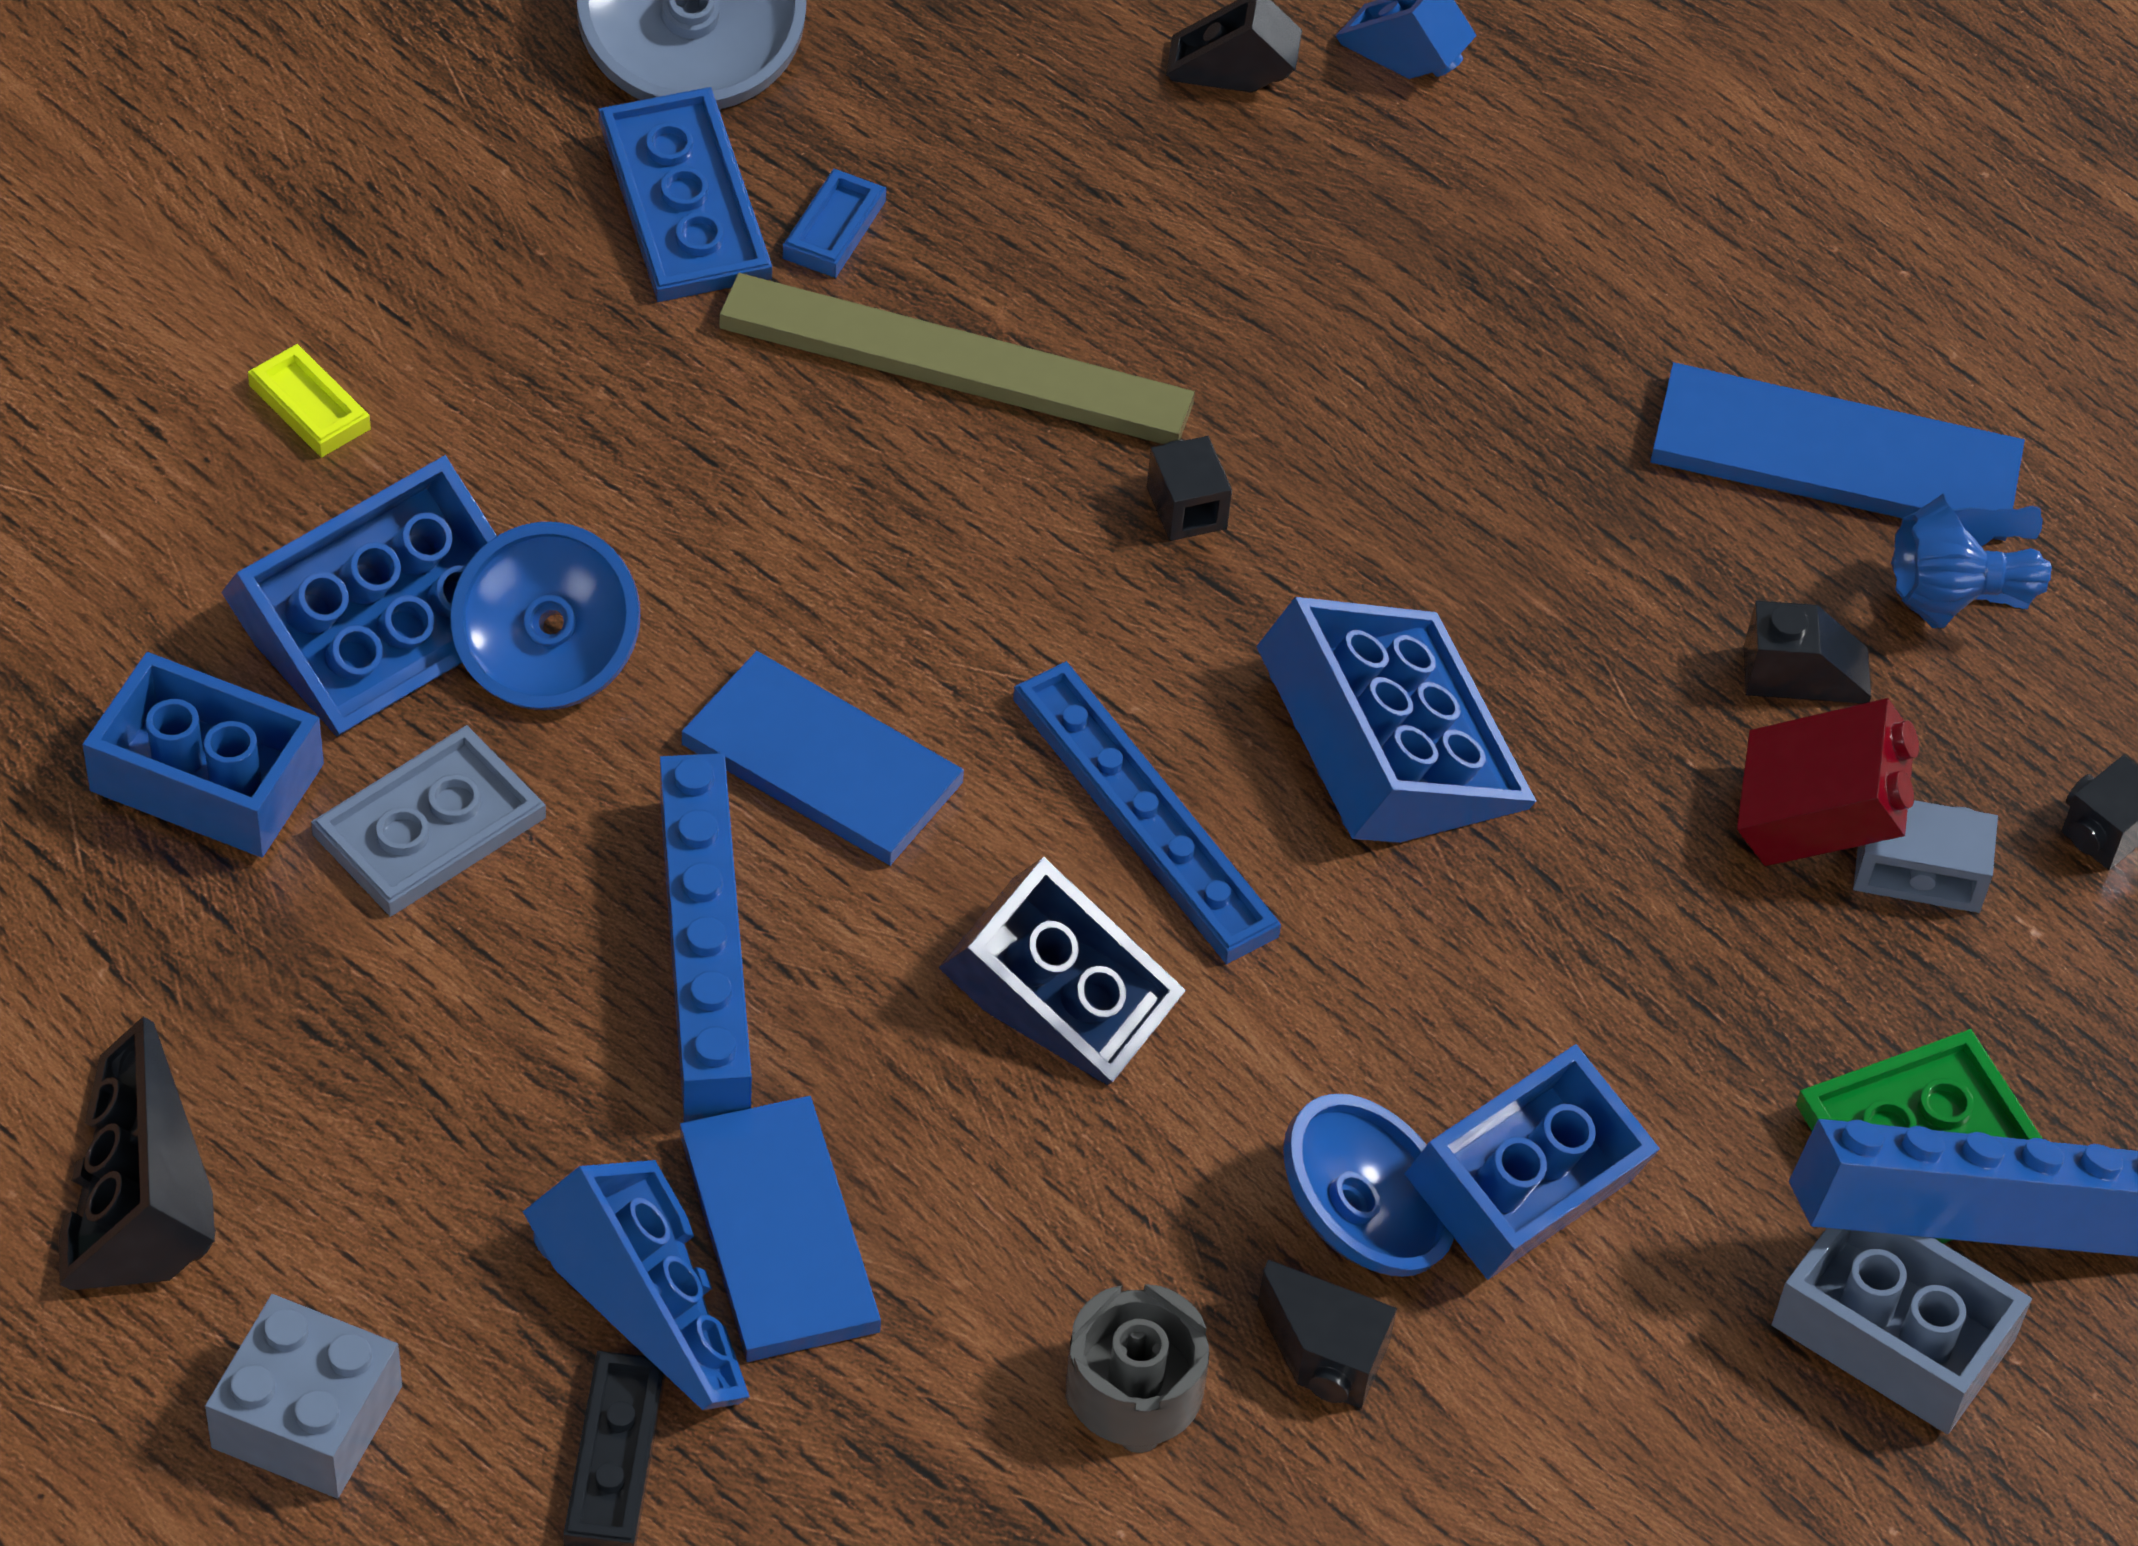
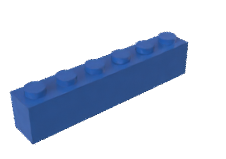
[660,753,752,1122]
[1788,1119,2138,1257]

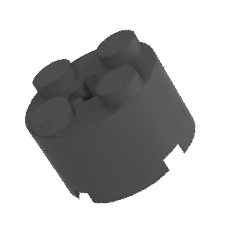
[1065,1284,1209,1453]

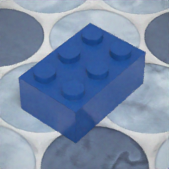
[82,652,324,858]
[1404,1044,1660,1280]

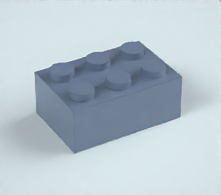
[1772,1228,2032,1435]

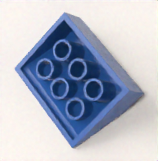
[221,455,497,737]
[1256,597,1536,843]

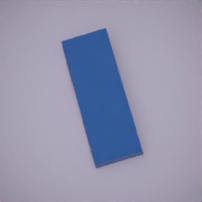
[1650,362,2025,541]

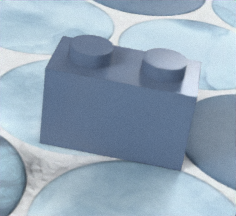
[1853,800,1998,913]

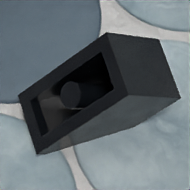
[1165,0,1302,93]
[1743,601,1871,704]
[1257,1260,1397,1409]

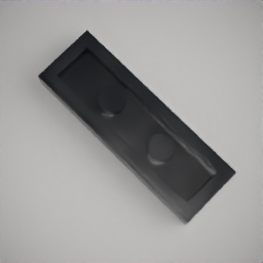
[563,1351,665,1546]

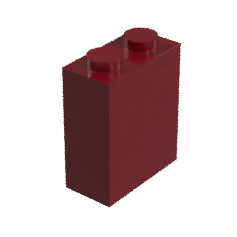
[1737,698,1919,866]

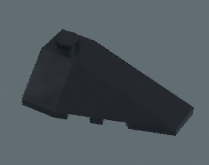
[59,1016,216,1290]

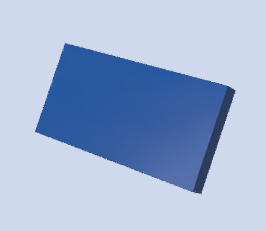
[598,87,772,302]
[682,651,964,866]
[680,1095,881,1362]

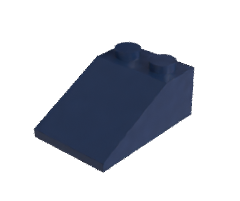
[938,857,1186,1085]

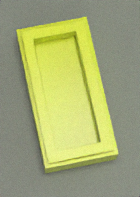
[248,344,371,458]

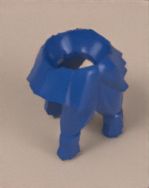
[1891,493,2052,629]

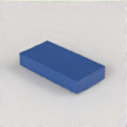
[783,168,886,278]

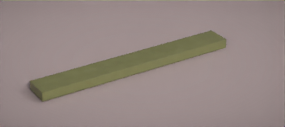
[720,273,1195,445]

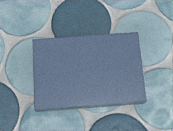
[311,725,546,917]

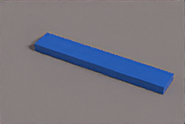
[1013,661,1281,965]

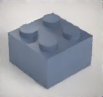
[205,1294,402,1499]

